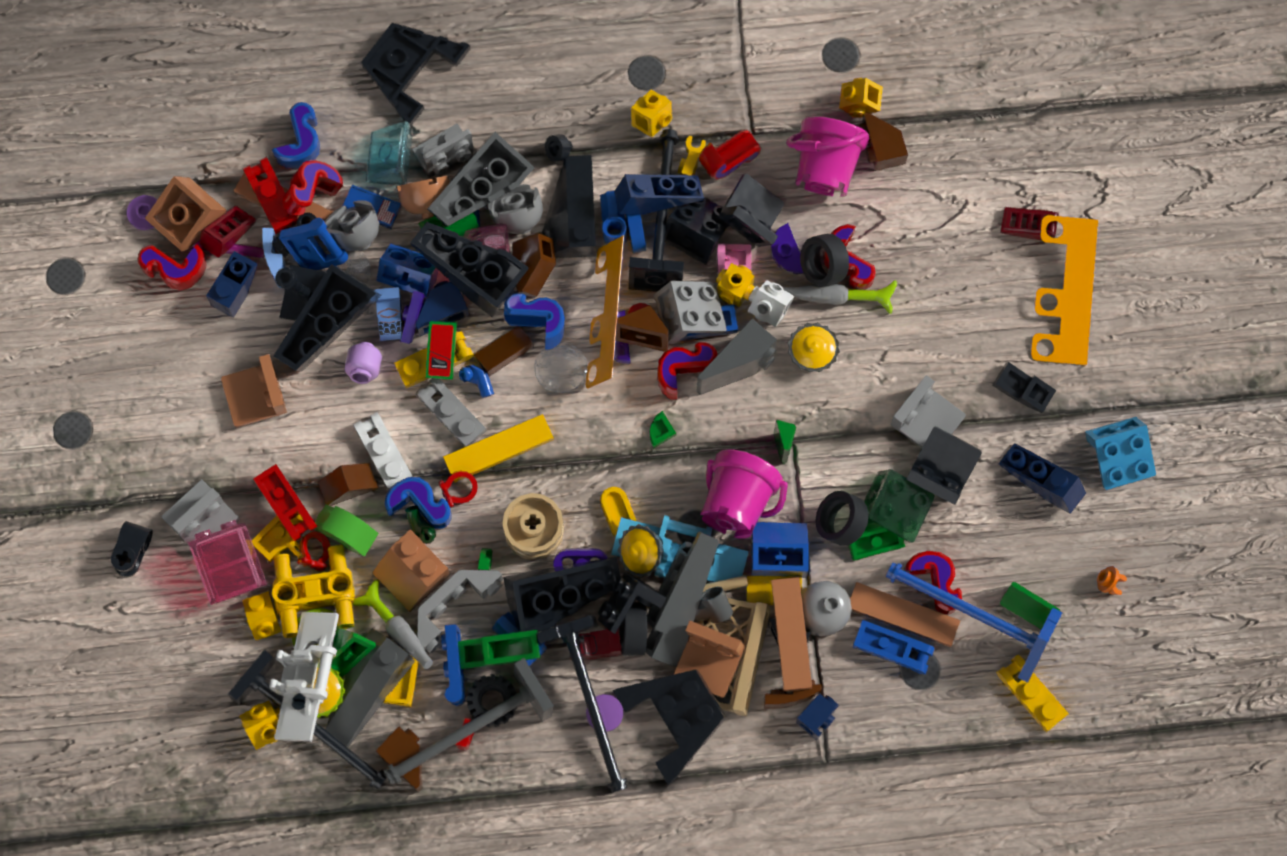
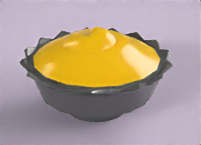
[788,322,840,373]
[617,524,664,578]

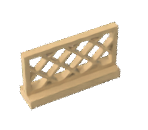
[698,598,771,717]

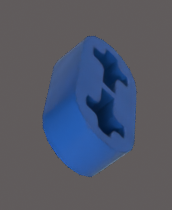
[625,214,646,253]

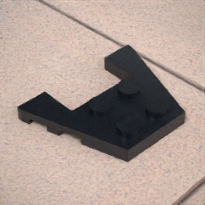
[361,23,471,127]
[613,669,727,785]

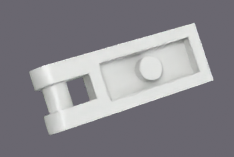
[353,412,413,490]

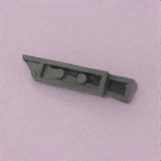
[646,532,719,667]

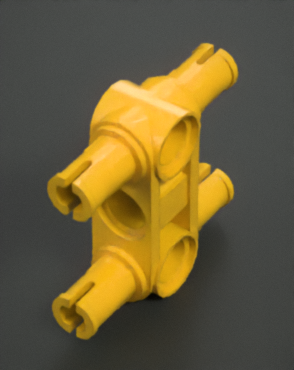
[272,545,355,638]

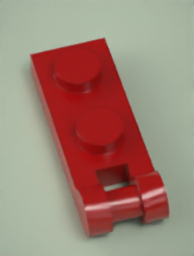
[242,157,298,234]
[253,464,317,542]

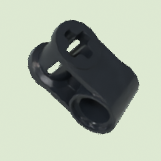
[111,521,153,577]

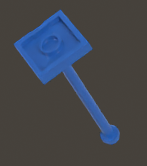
[886,562,1063,683]

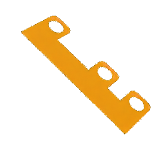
[1031,215,1098,365]
[586,235,624,389]

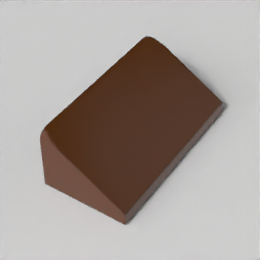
[474,326,534,377]

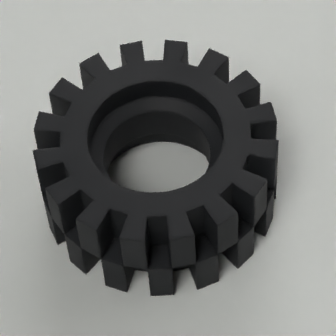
[467,674,517,727]

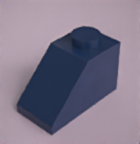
[416,280,469,337]

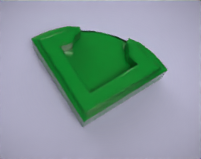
[649,411,676,449]
[478,548,493,570]

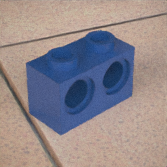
[376,243,439,297]

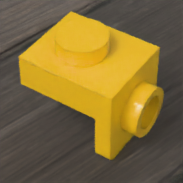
[242,591,281,640]

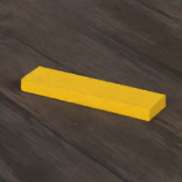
[443,414,554,483]

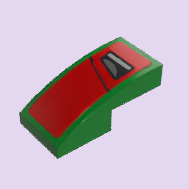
[426,321,457,380]

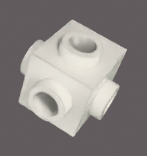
[748,281,794,327]

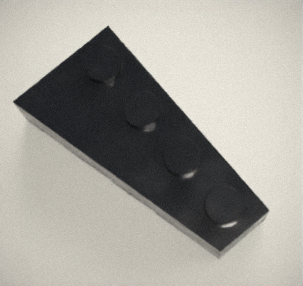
[273,264,381,372]

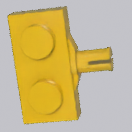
[251,514,303,563]

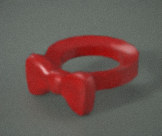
[438,470,478,508]
[298,531,331,571]

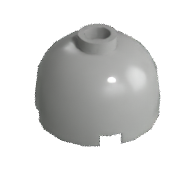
[488,184,543,234]
[325,201,379,251]
[801,581,852,637]

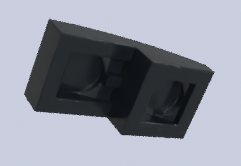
[992,362,1056,413]

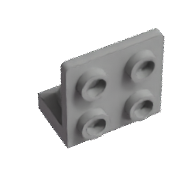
[412,123,474,178]
[654,281,727,344]
[890,375,966,448]

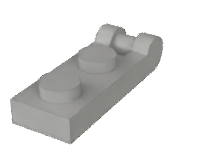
[415,378,486,447]

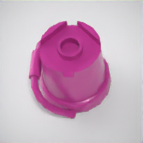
[786,116,869,197]
[700,450,788,538]

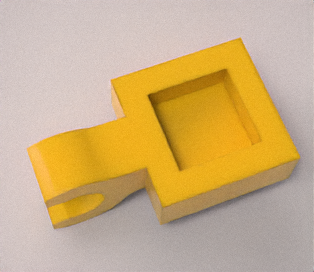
[677,136,706,175]

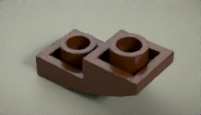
[764,680,822,709]

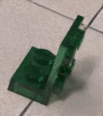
[864,469,935,543]

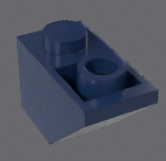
[206,251,258,318]

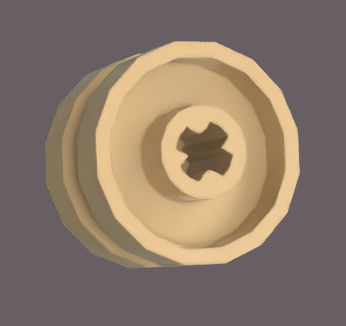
[502,493,564,561]

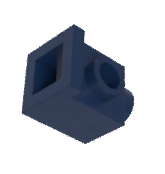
[796,693,839,741]

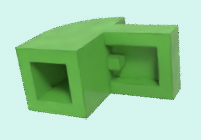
[314,505,379,557]

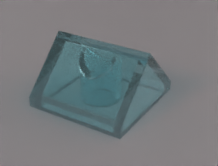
[366,121,412,185]

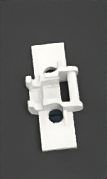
[269,612,339,742]

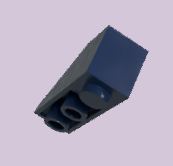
[614,174,704,214]
[998,443,1086,514]

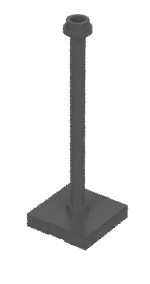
[383,658,554,785]

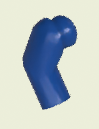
[459,365,495,398]

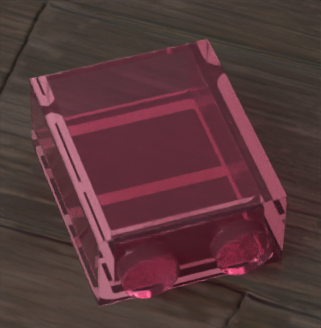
[188,520,268,605]

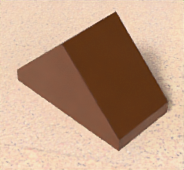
[615,305,668,352]
[318,463,378,506]

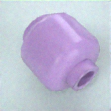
[344,342,382,384]

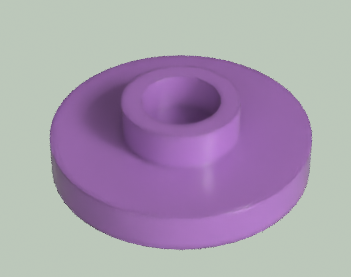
[127,195,157,230]
[586,694,623,732]

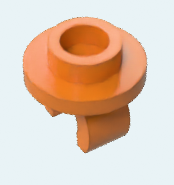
[1097,566,1127,595]

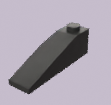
[427,132,535,227]
[325,628,415,748]

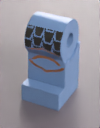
[375,287,403,341]

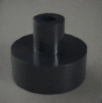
[545,134,573,162]

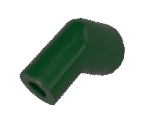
[405,505,436,544]

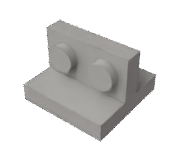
[161,479,240,557]

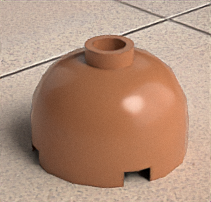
[396,175,450,219]

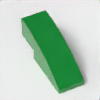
[458,630,540,670]

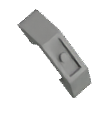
[417,570,503,654]

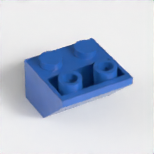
[751,522,809,578]

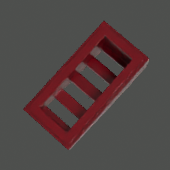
[199,205,256,258]
[1000,207,1059,241]

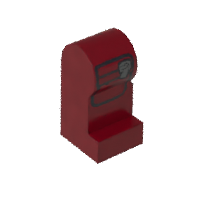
[570,629,622,660]

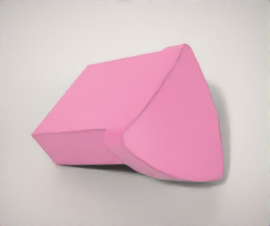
[717,243,751,275]

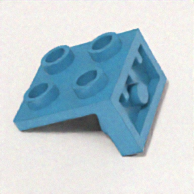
[1085,417,1156,490]

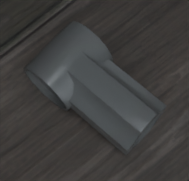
[694,586,733,624]

